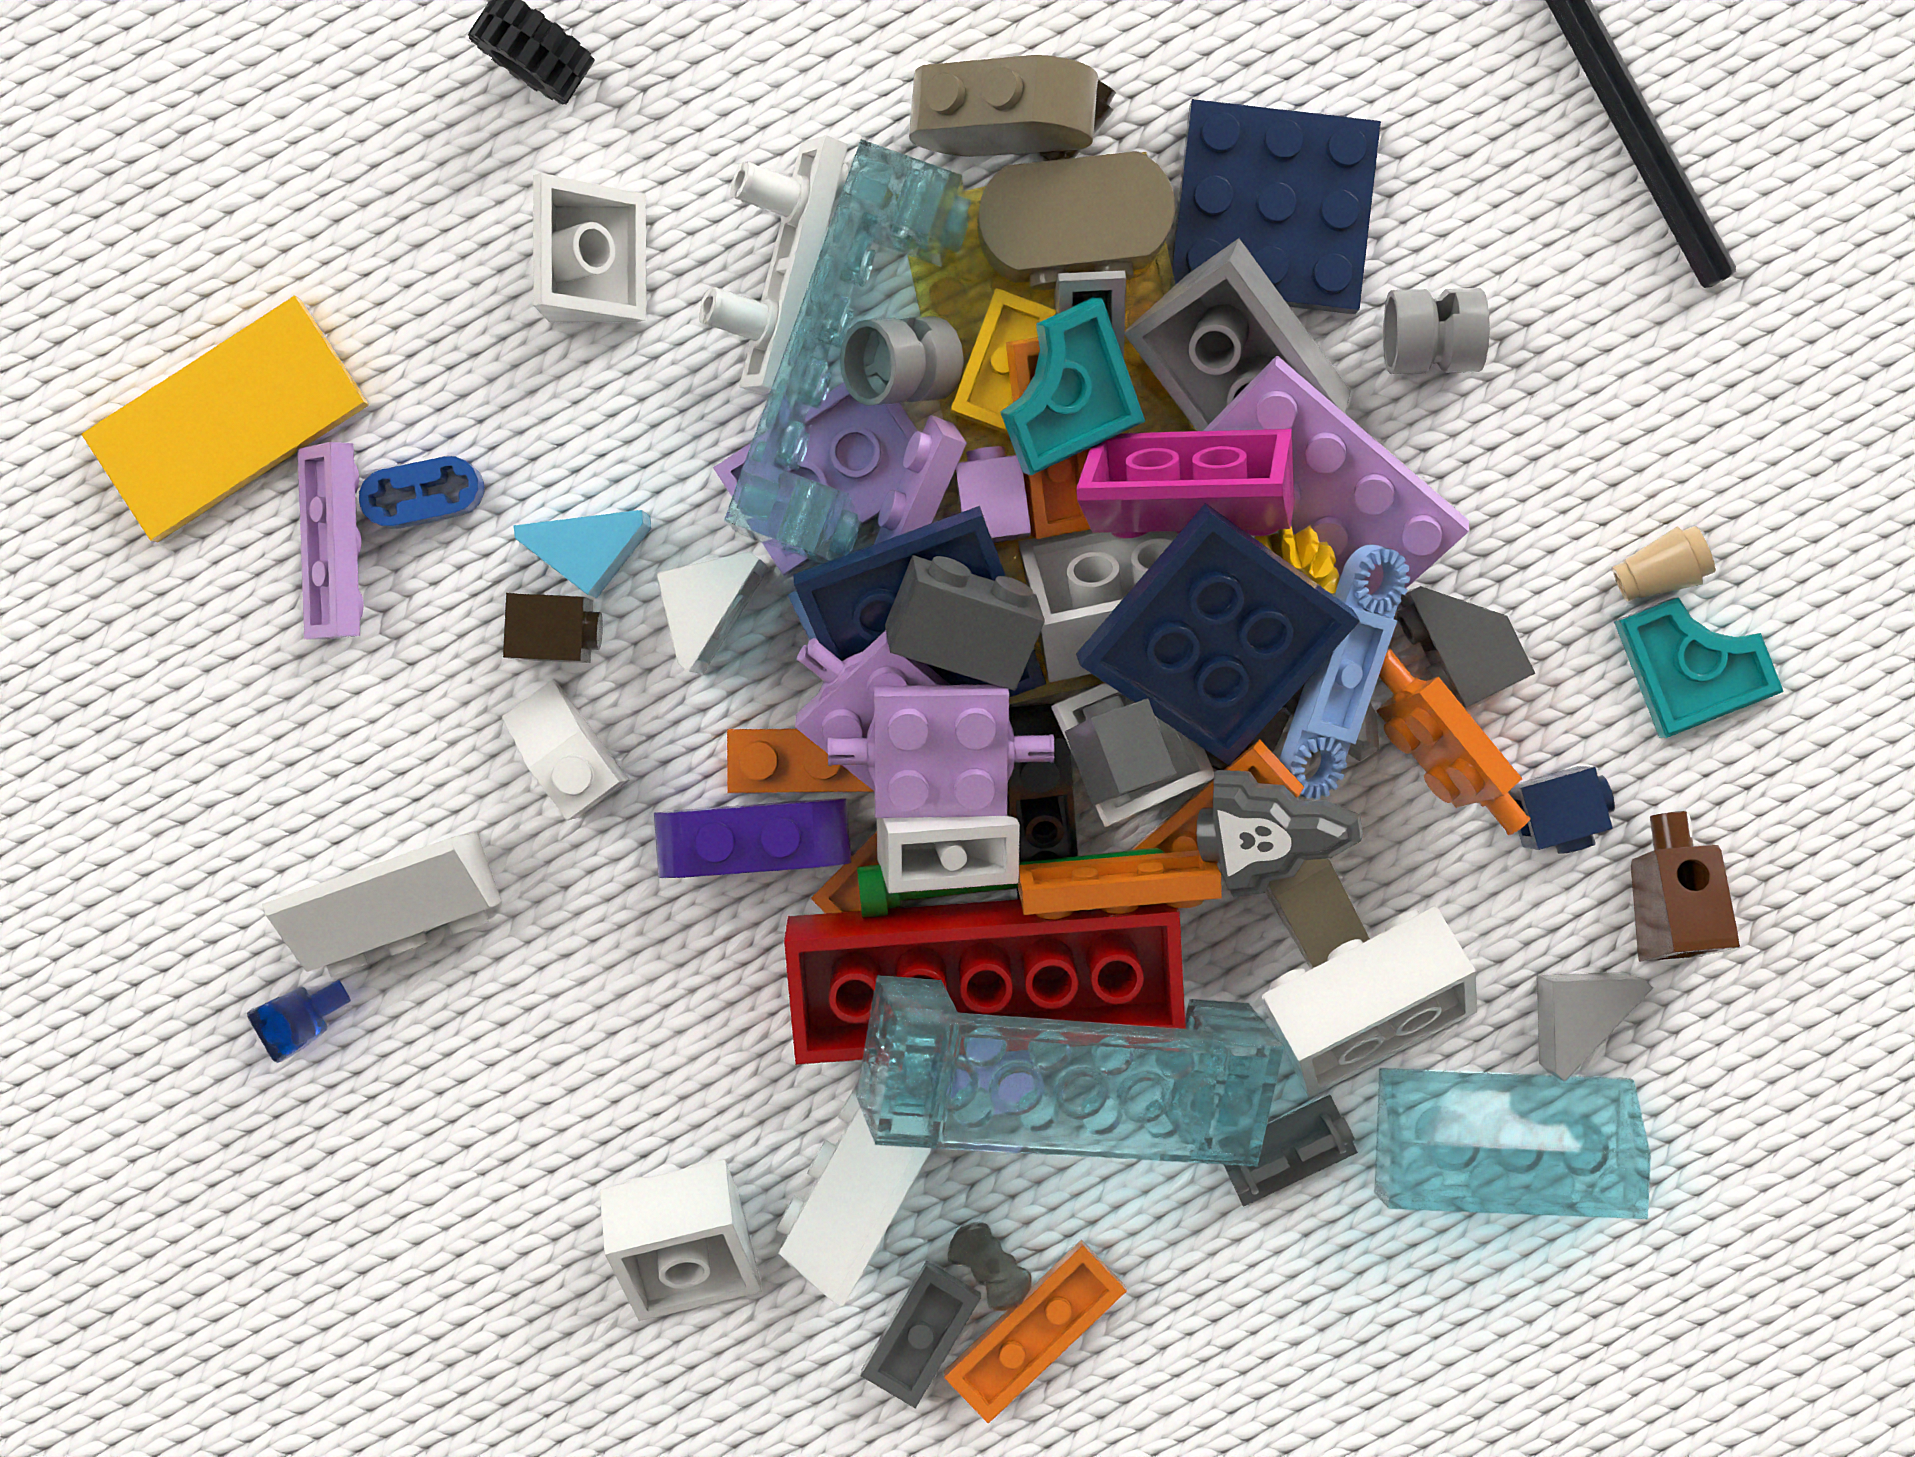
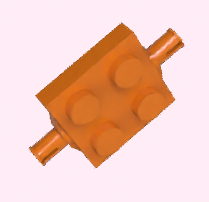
[1376,648,1530,835]

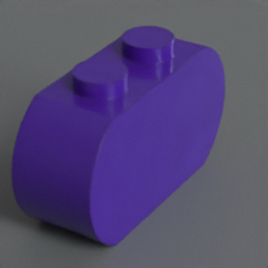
[654,798,851,878]

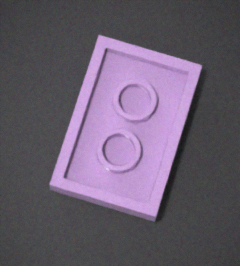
[713,382,918,577]

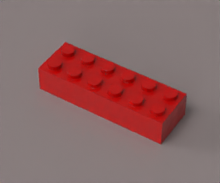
[784,899,1186,1065]

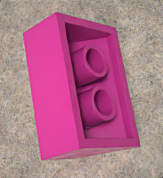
[1076,429,1295,538]

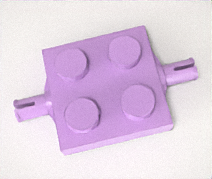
[795,631,951,791]
[828,685,1054,818]

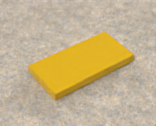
[81,295,369,543]

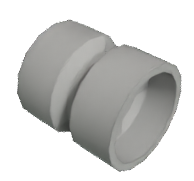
[1383,288,1490,374]
[840,316,964,406]

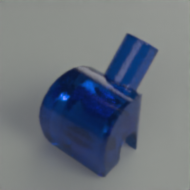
[247,979,351,1063]

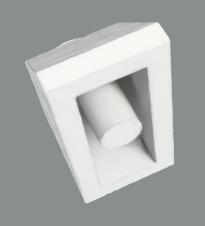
[502,679,630,820]
[877,816,1020,893]

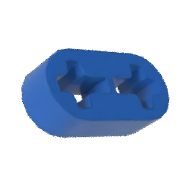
[359,456,484,529]

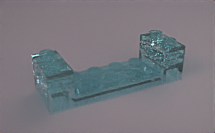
[724,139,971,564]
[856,975,1284,1166]

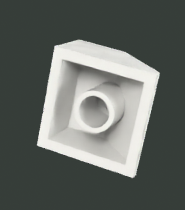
[600,1159,762,1321]

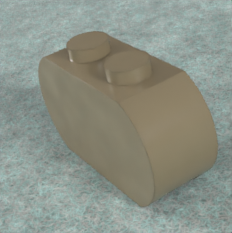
[909,54,1098,157]
[978,151,1175,290]

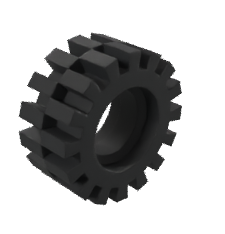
[467,0,595,105]

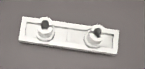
[699,135,848,395]

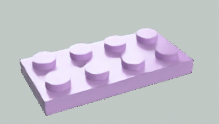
[1203,356,1469,595]

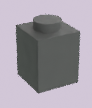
[1065,695,1177,806]

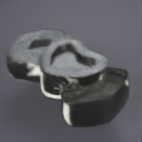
[947,1222,1032,1311]

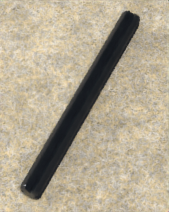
[1545,0,1736,288]

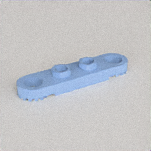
[1279,544,1410,799]

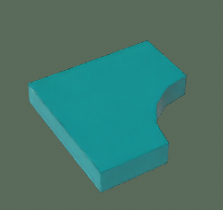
[1000,298,1146,475]
[1614,597,1784,738]

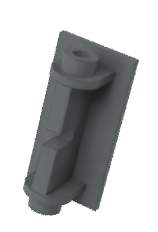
[1216,1095,1358,1207]

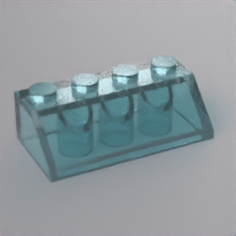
[1374,1068,1651,1219]

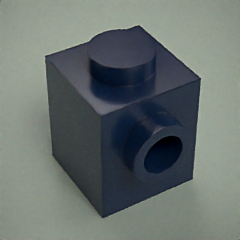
[1508,766,1615,854]

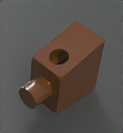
[1631,811,1740,962]

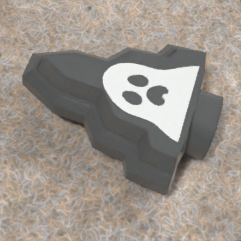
[1197,770,1363,897]

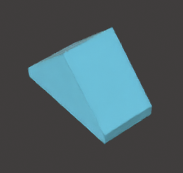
[513,510,652,598]

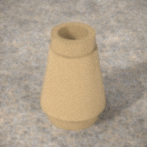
[1612,526,1716,602]

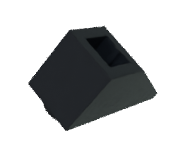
[1007,703,1078,899]

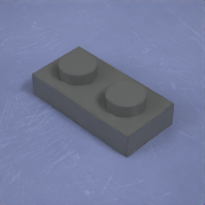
[860,1260,981,1409]

